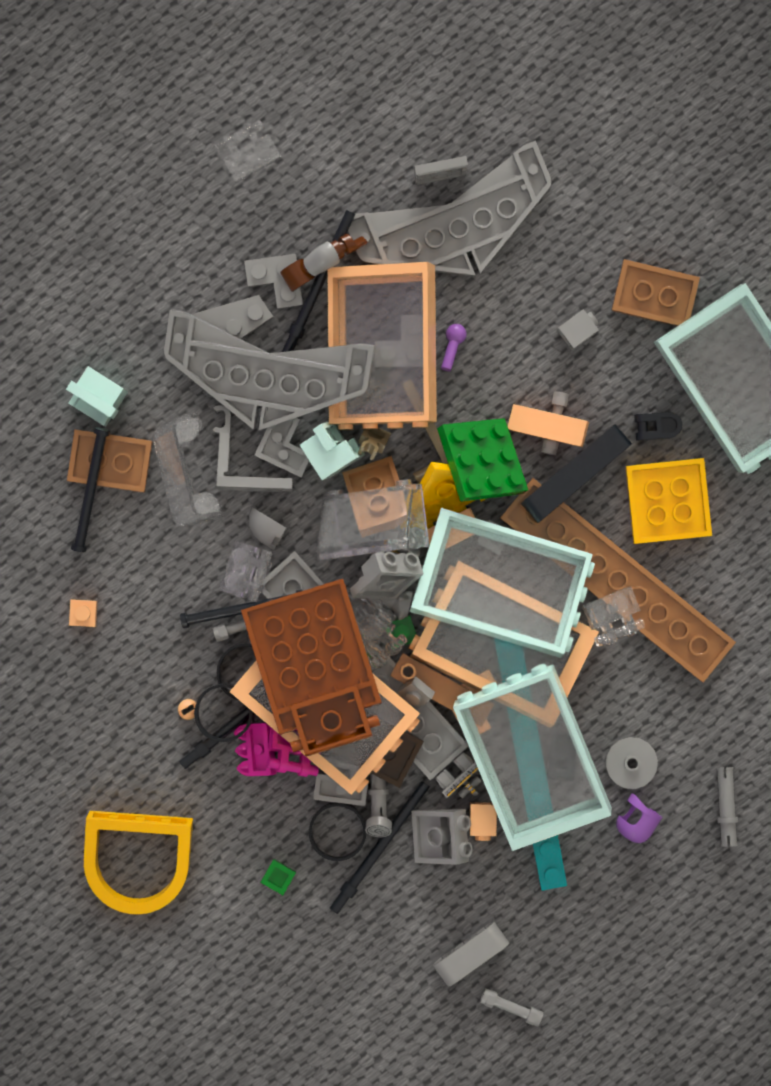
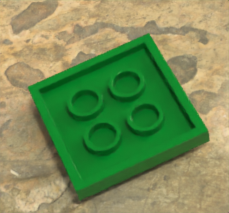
[437,418,528,502]

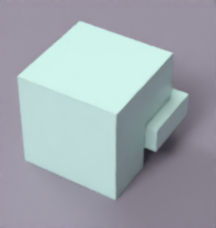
[66,366,128,427]
[300,422,365,480]

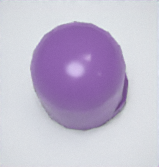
[616,793,663,843]

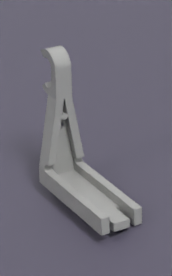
[213,405,293,493]

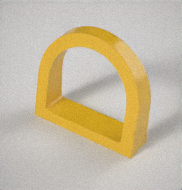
[84,811,193,914]

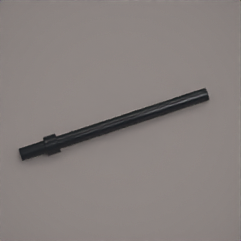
[282,210,356,352]
[179,693,269,769]
[330,781,430,914]

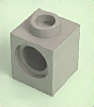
[557,309,599,351]

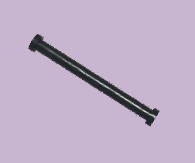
[71,427,110,552]
[180,589,303,629]

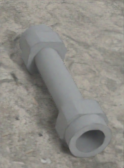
[541,391,569,456]
[212,619,247,642]
[480,988,544,1027]

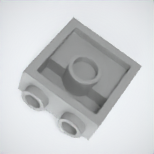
[350,551,424,599]
[411,809,473,865]

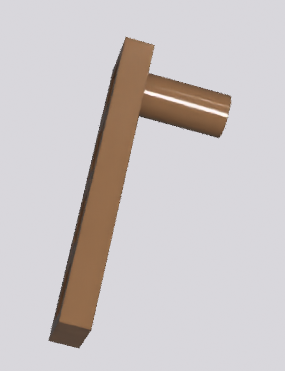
[390,653,494,727]

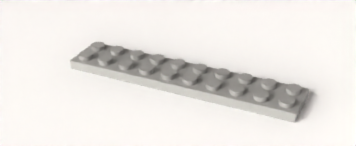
[256,551,469,780]

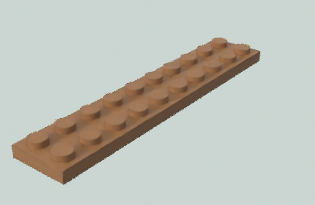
[500,478,736,683]

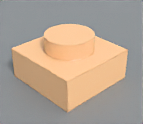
[69,600,98,627]

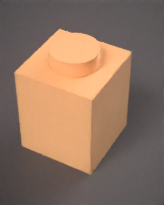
[469,802,497,841]

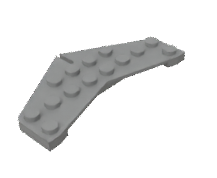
[348,140,551,277]
[164,309,376,430]

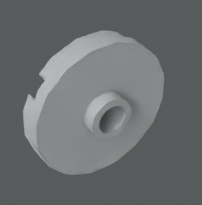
[605,737,658,789]

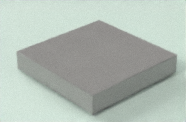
[414,156,468,185]

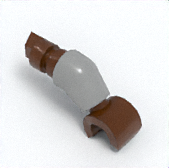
[280,234,367,292]

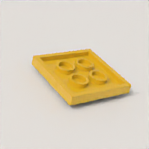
[625,458,712,544]

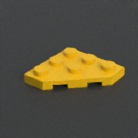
[401,462,485,531]

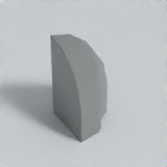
[249,507,287,550]

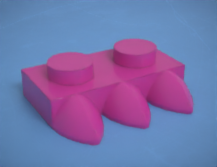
[233,722,277,776]

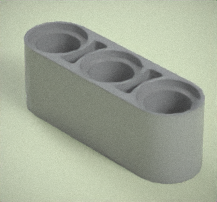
[433,921,509,987]

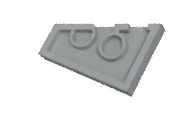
[191,295,274,340]

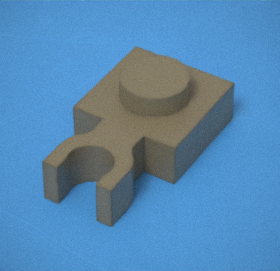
[358,427,391,460]

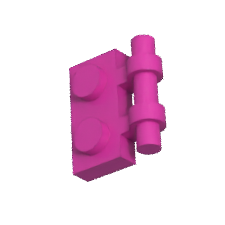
[266,727,321,777]

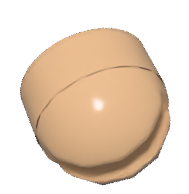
[178,699,196,720]

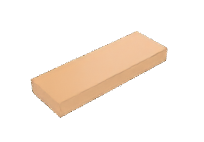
[508,404,589,448]

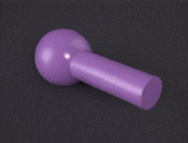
[441,324,467,372]

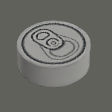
[365,816,392,837]

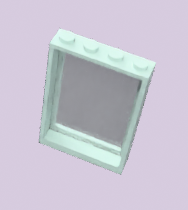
[654,283,771,474]
[409,508,595,658]
[453,664,612,851]

